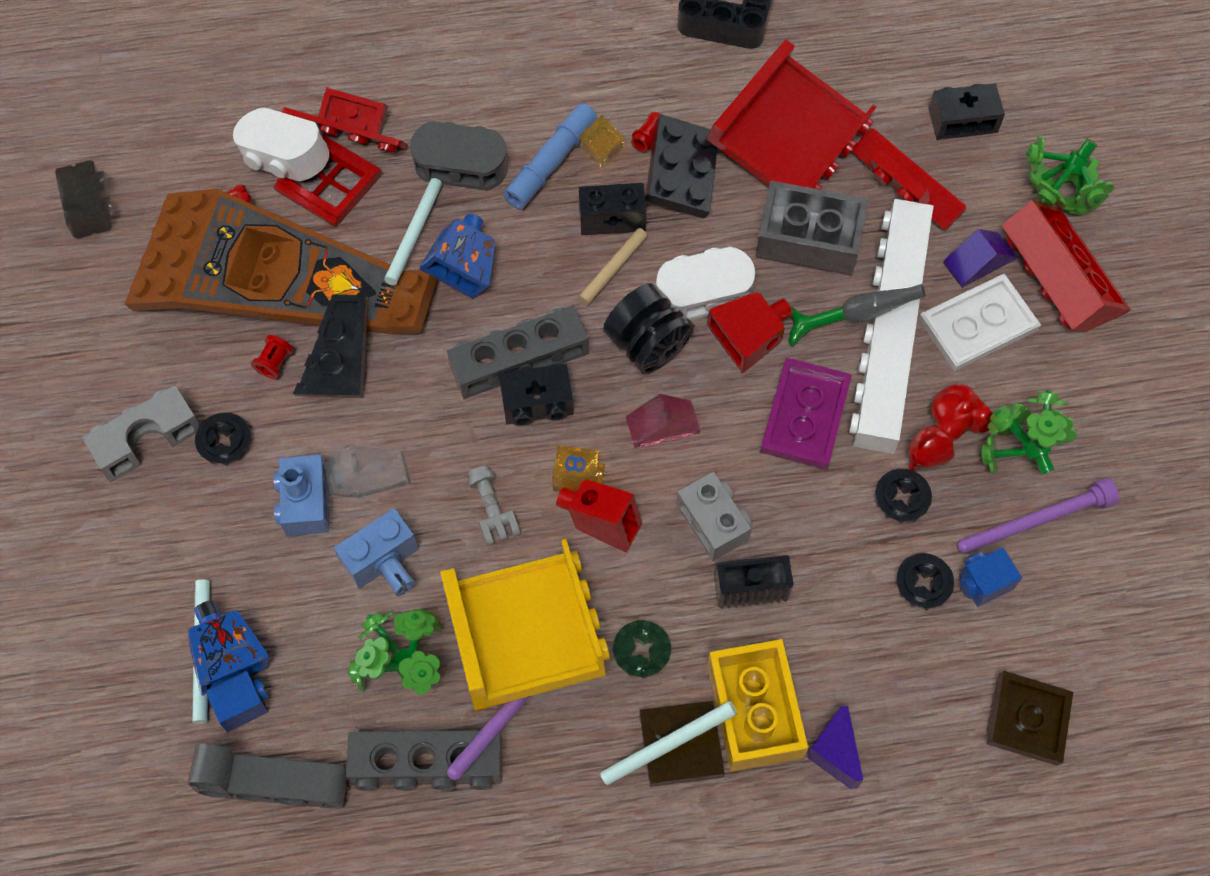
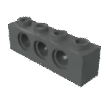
[447,305,589,400]
[346,730,502,791]

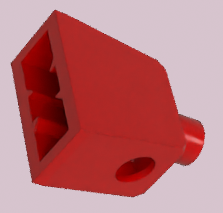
[707,292,793,374]
[556,479,643,553]

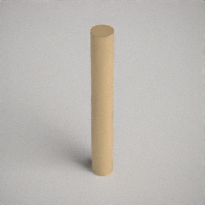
[578,228,647,306]

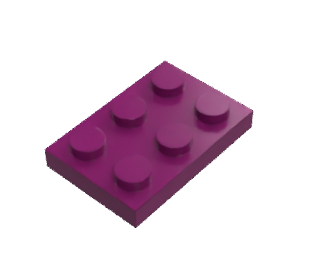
[760,358,852,470]

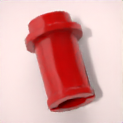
[631,112,660,152]

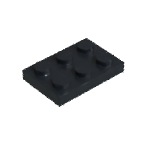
[645,114,717,218]

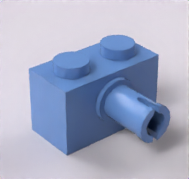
[274,454,329,536]
[334,508,418,596]

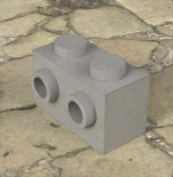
[676,472,752,561]

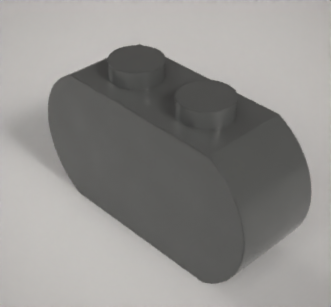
[410,121,508,191]

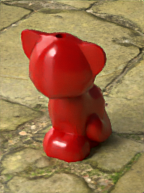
[909,383,992,471]

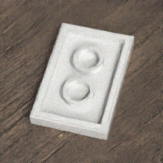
[918,274,1041,372]

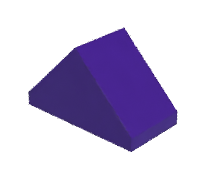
[943,229,1017,288]
[807,706,863,789]

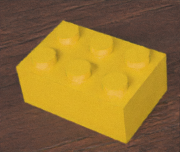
[707,639,808,772]

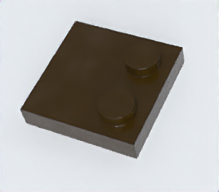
[987,671,1074,766]
[639,701,725,787]

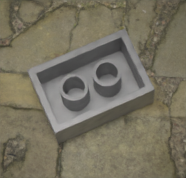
[756,181,868,275]

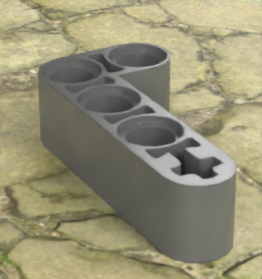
[188,743,348,809]

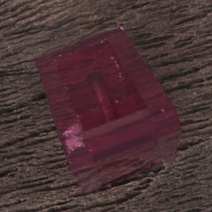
[625,394,701,449]

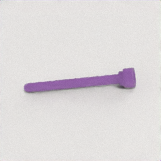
[957,477,1119,553]
[447,696,530,780]

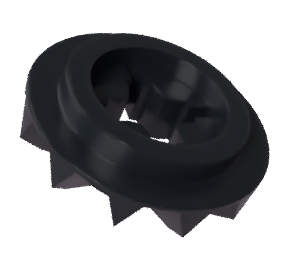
[195,413,252,466]
[875,469,932,523]
[896,553,954,610]

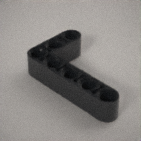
[677,0,774,49]

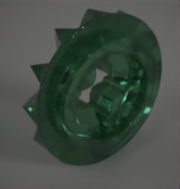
[613,620,671,679]

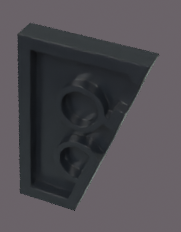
[293,294,369,398]

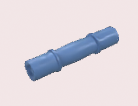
[503,103,598,209]

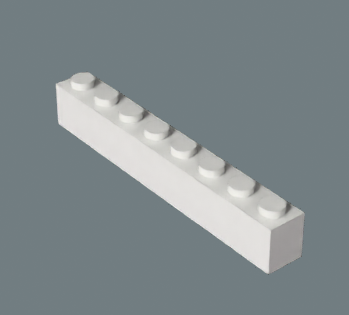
[849,199,933,454]

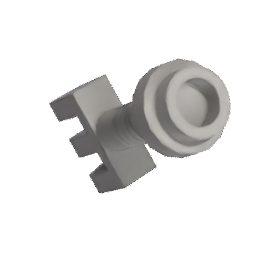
[468,465,521,546]

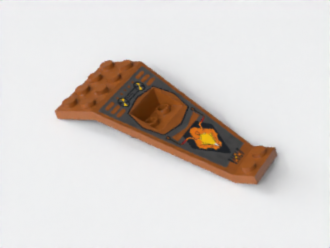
[125,189,437,334]

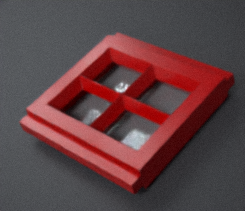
[273,133,382,227]

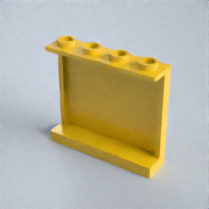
[440,539,610,711]

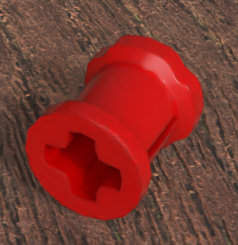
[251,335,294,379]

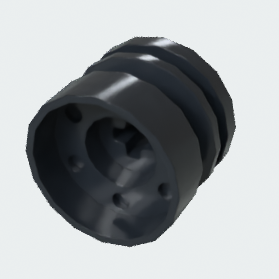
[603,283,695,374]

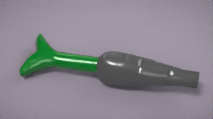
[789,284,926,347]

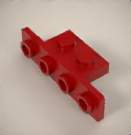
[282,87,408,153]
[852,128,966,231]

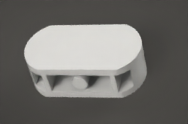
[233,107,329,181]
[656,247,755,320]

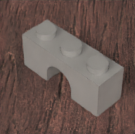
[82,385,200,483]

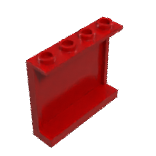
[706,39,877,190]

